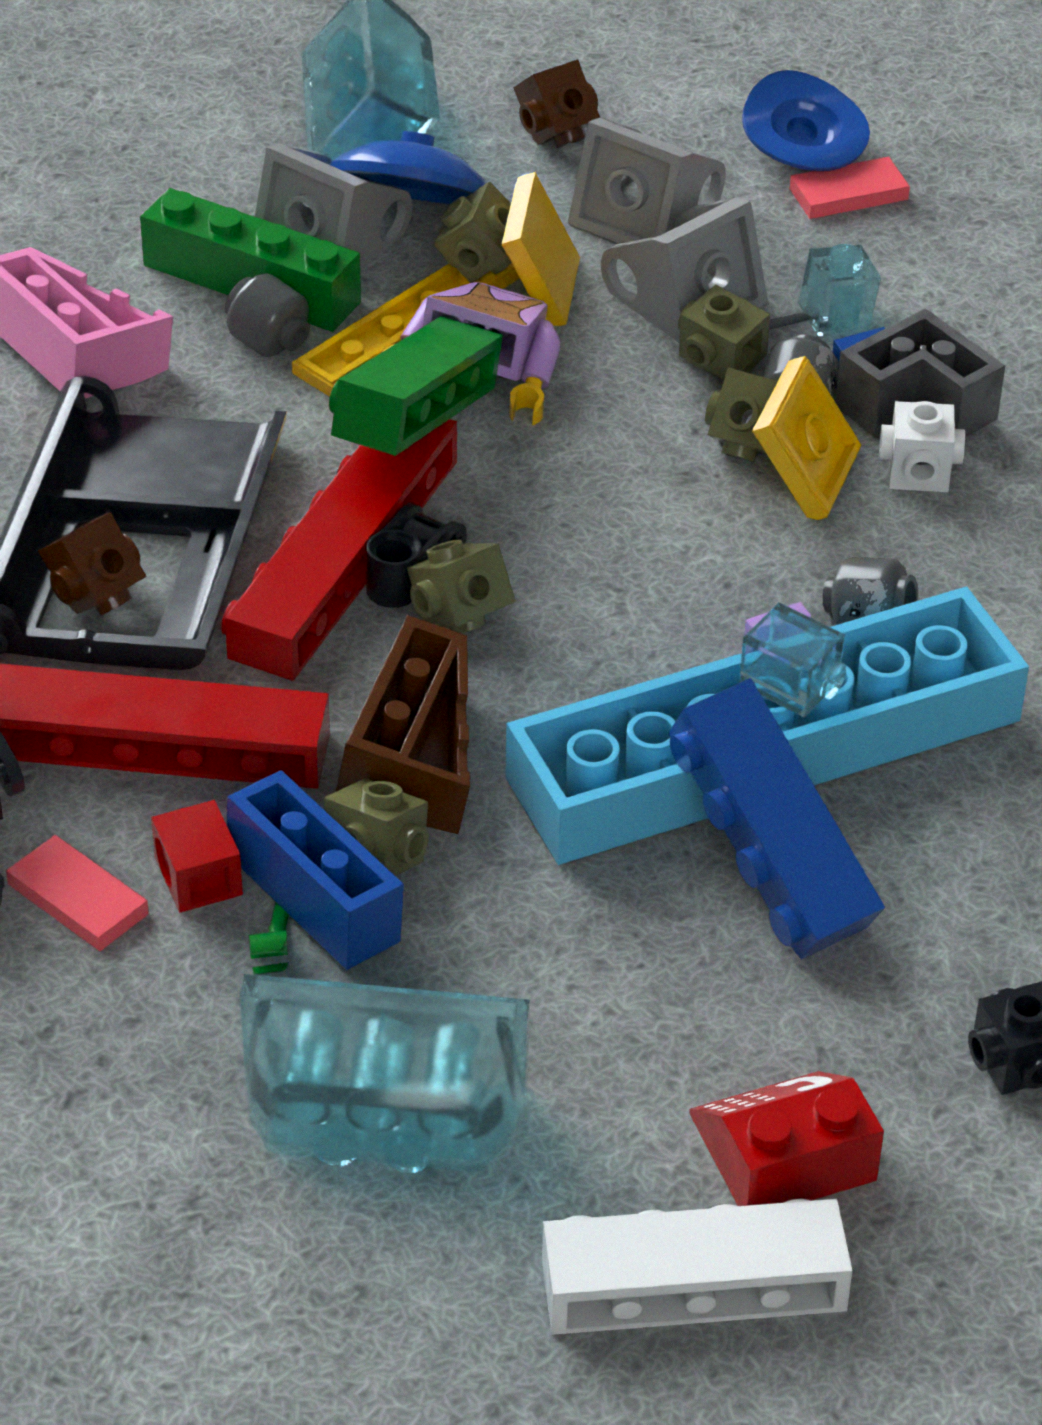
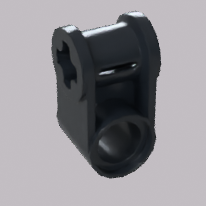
[366,503,467,608]

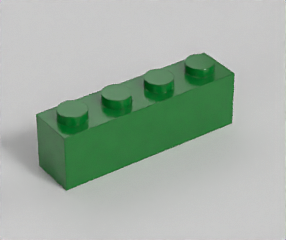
[140,188,361,332]
[329,316,503,456]

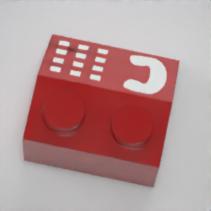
[689,1071,884,1206]

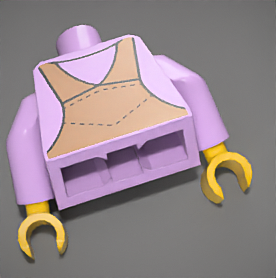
[382,282,560,425]

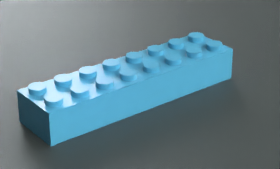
[506,586,1029,865]

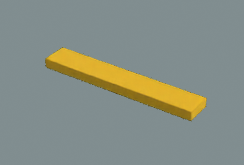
[292,263,519,397]

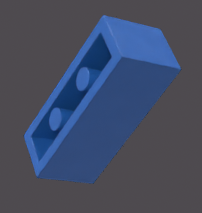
[227,770,404,970]

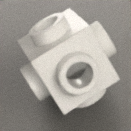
[879,401,965,492]

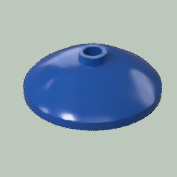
[330,131,487,205]

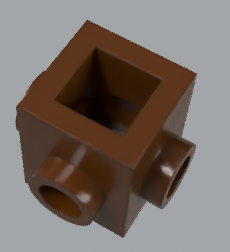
[513,59,600,148]
[38,512,147,616]

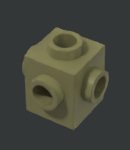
[434,181,511,283]
[678,284,770,381]
[705,367,778,463]
[407,540,516,633]
[323,778,429,876]

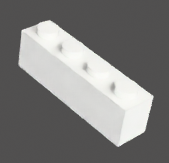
[542,1199,852,1335]

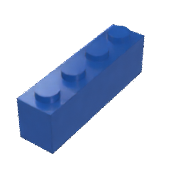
[668,678,885,960]

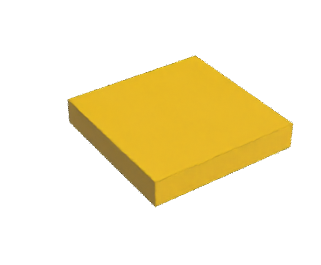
[502,172,580,326]
[752,356,861,520]

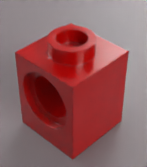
[151,799,243,913]

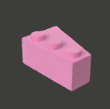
[0,247,173,399]

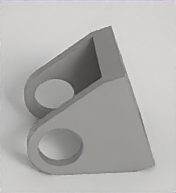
[568,118,726,244]
[255,143,412,270]
[601,197,768,343]

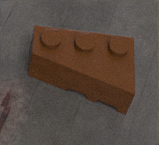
[336,615,470,834]

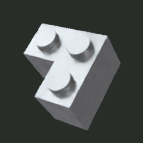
[835,308,1006,437]

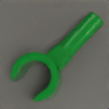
[248,902,289,975]

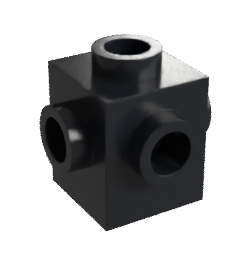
[968,981,1042,1095]

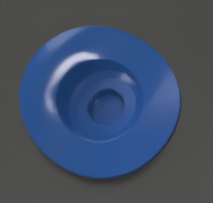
[742,70,870,171]

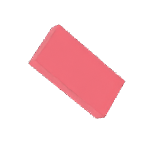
[790,156,910,219]
[6,835,149,951]

